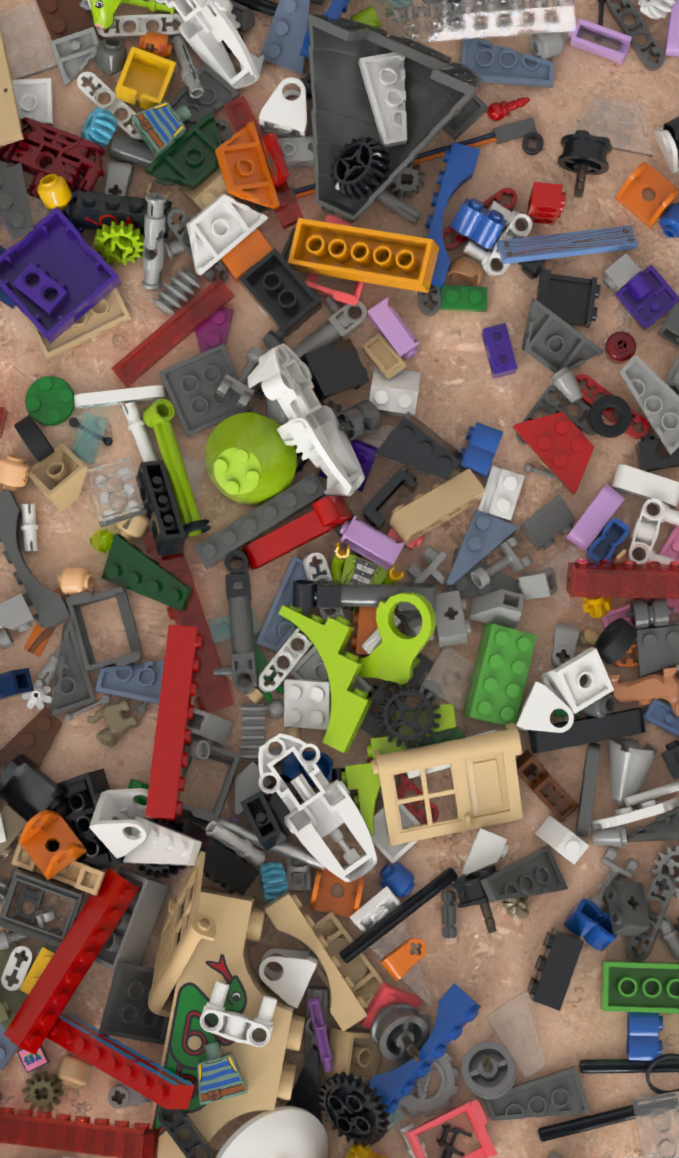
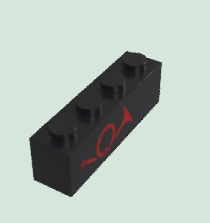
[74,190,172,238]

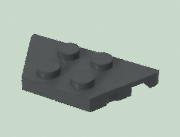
[522,298,604,373]

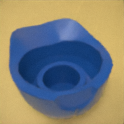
[282,751,333,787]

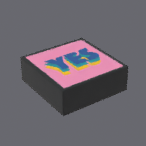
[17,1045,50,1073]

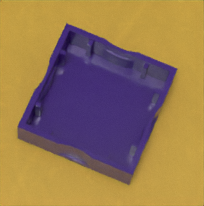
[0,207,121,344]

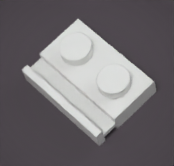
[478,466,525,521]

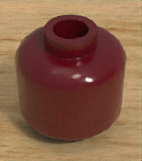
[604,331,636,364]

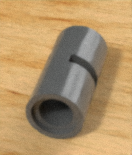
[109,134,156,168]

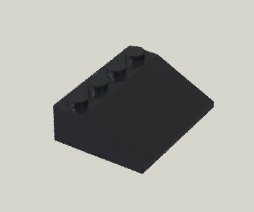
[48,768,125,870]

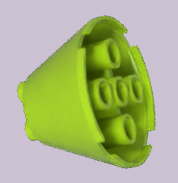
[204,412,298,506]

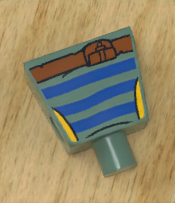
[132,102,191,158]
[197,1041,248,1105]

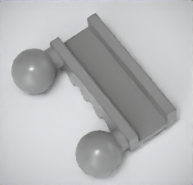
[241,699,285,766]

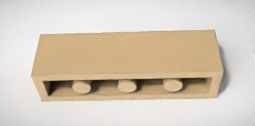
[389,469,486,545]

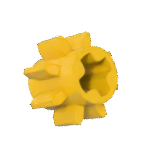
[582,589,612,618]

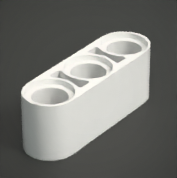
[611,464,679,508]

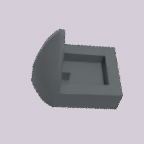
[229,0,255,33]

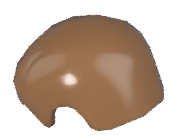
[446,256,483,285]

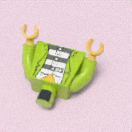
[330,542,405,612]

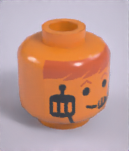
[138,31,173,59]

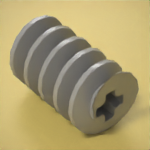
[150,265,202,316]

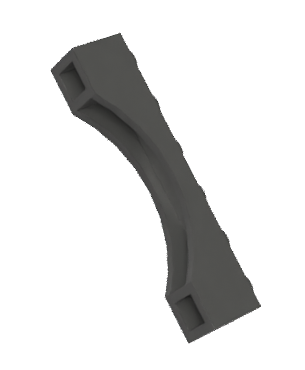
[193,472,325,570]
[0,489,71,630]

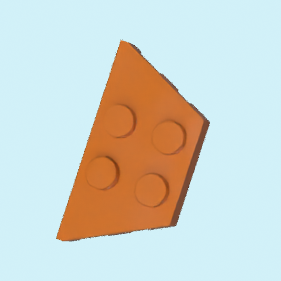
[215,121,280,209]

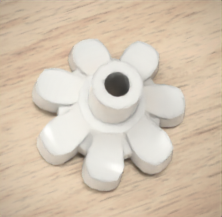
[22,679,52,711]

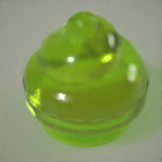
[89,529,114,553]

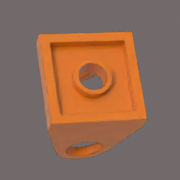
[615,161,679,228]
[19,810,87,880]
[309,868,365,918]

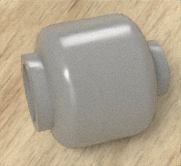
[529,26,566,60]

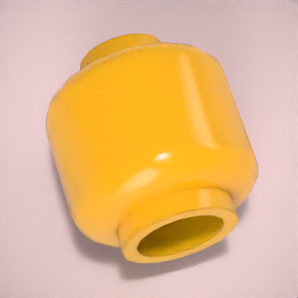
[37,174,72,210]

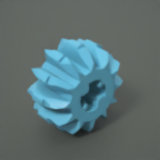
[81,107,117,148]
[259,861,288,903]

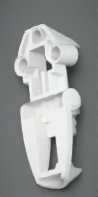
[155,0,265,89]
[247,343,365,496]
[258,733,377,883]

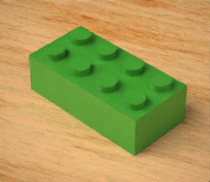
[462,624,537,727]
[600,960,679,1013]

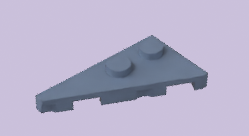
[446,509,518,587]

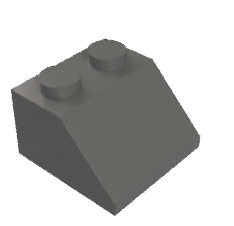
[519,494,575,551]

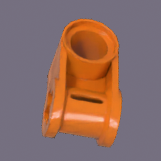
[380,938,427,981]

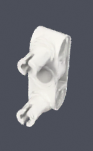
[462,201,532,277]
[626,498,679,573]
[200,981,277,1047]

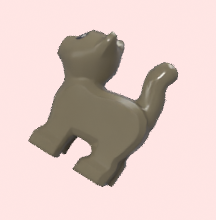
[87,699,138,747]

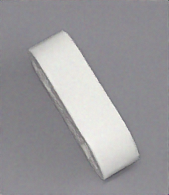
[1,946,33,991]

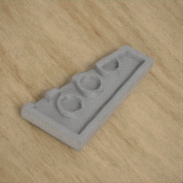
[619,355,679,455]

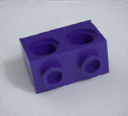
[12,262,70,318]
[481,323,518,379]

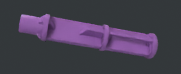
[306,997,334,1072]

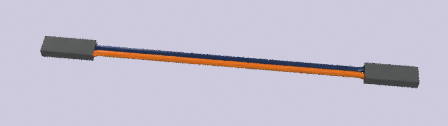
[255,117,537,213]

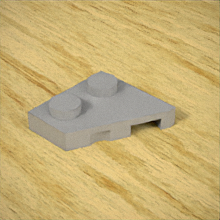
[50,27,99,86]

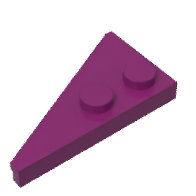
[188,300,233,353]

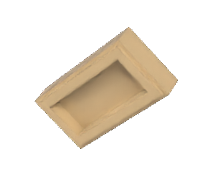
[361,333,407,380]

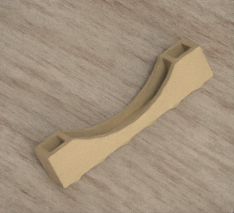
[263,891,368,1032]

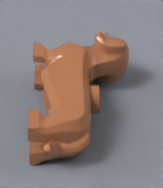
[608,667,679,718]

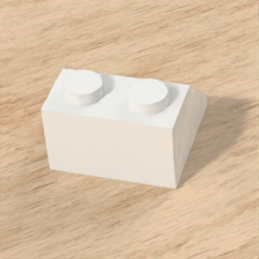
[369,366,421,418]

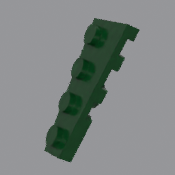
[101,533,193,611]

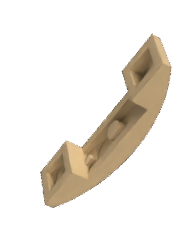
[11,843,105,896]

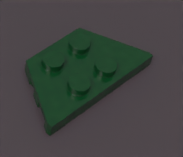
[145,111,222,190]

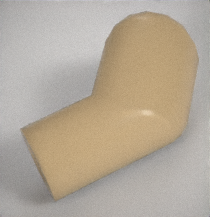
[578,629,601,645]

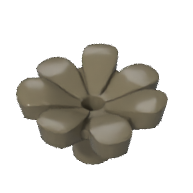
[501,897,529,920]

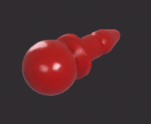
[487,97,530,121]

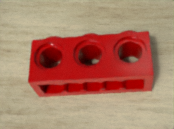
[527,182,566,225]

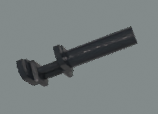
[436,1124,472,1158]

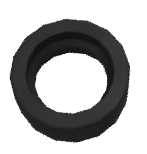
[14,415,54,462]
[594,618,637,664]

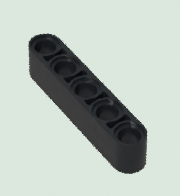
[528,708,646,753]

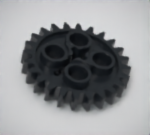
[318,1071,390,1147]

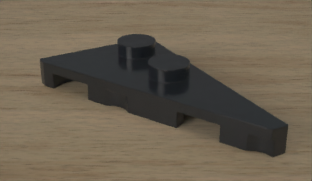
[285,1045,323,1124]

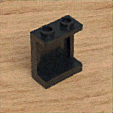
[536,269,601,328]
[299,338,370,402]
[361,468,418,531]
[0,754,64,822]

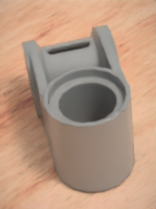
[105,160,134,196]
[551,622,580,668]
[108,1083,151,1108]

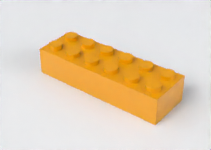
[288,218,439,293]

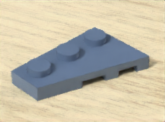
[95,661,164,705]

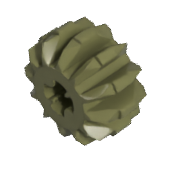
[22,1071,64,1113]

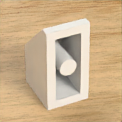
[534,815,589,865]
[461,828,509,875]

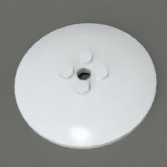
[216,1106,328,1158]

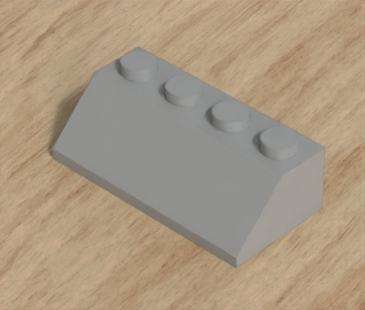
[94,867,169,972]

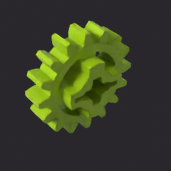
[94,221,145,266]

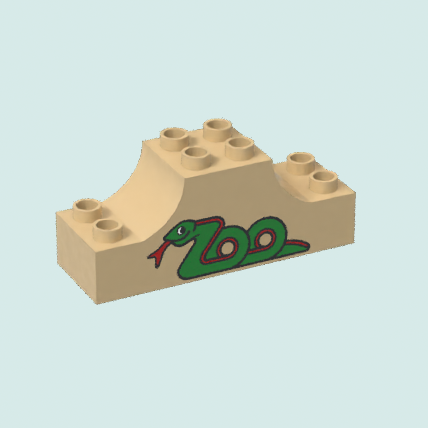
[143,886,306,1158]

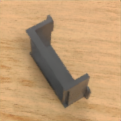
[66,587,144,672]
[182,733,241,823]
[0,866,86,947]

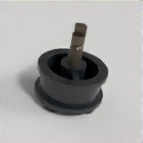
[557,130,612,198]
[451,866,500,934]

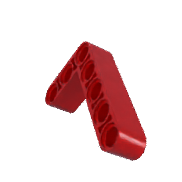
[242,495,353,570]

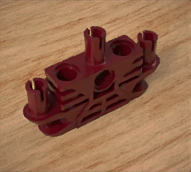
[0,117,105,199]

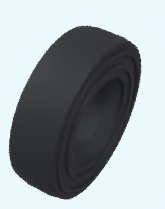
[589,395,632,438]

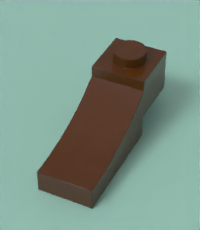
[516,749,580,822]

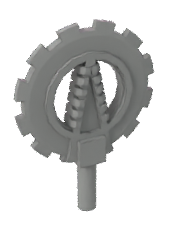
[388,1014,459,1117]

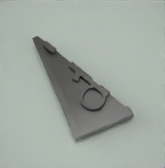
[627,808,679,842]

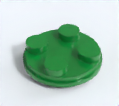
[25,376,75,426]

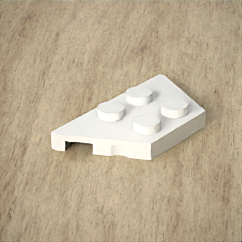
[187,194,268,275]
[590,796,679,831]

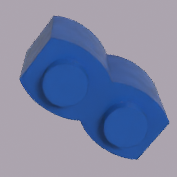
[450,198,507,250]
[459,422,503,478]
[585,517,630,568]
[564,898,618,951]
[627,1012,663,1061]

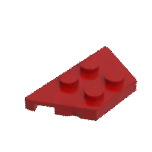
[512,412,594,495]

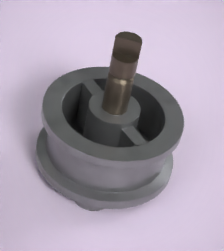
[370,1003,429,1062]
[462,1041,516,1100]

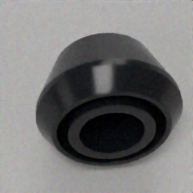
[518,259,546,280]

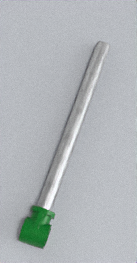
[127,779,326,871]

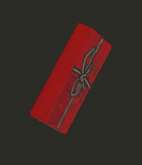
[260,133,290,187]

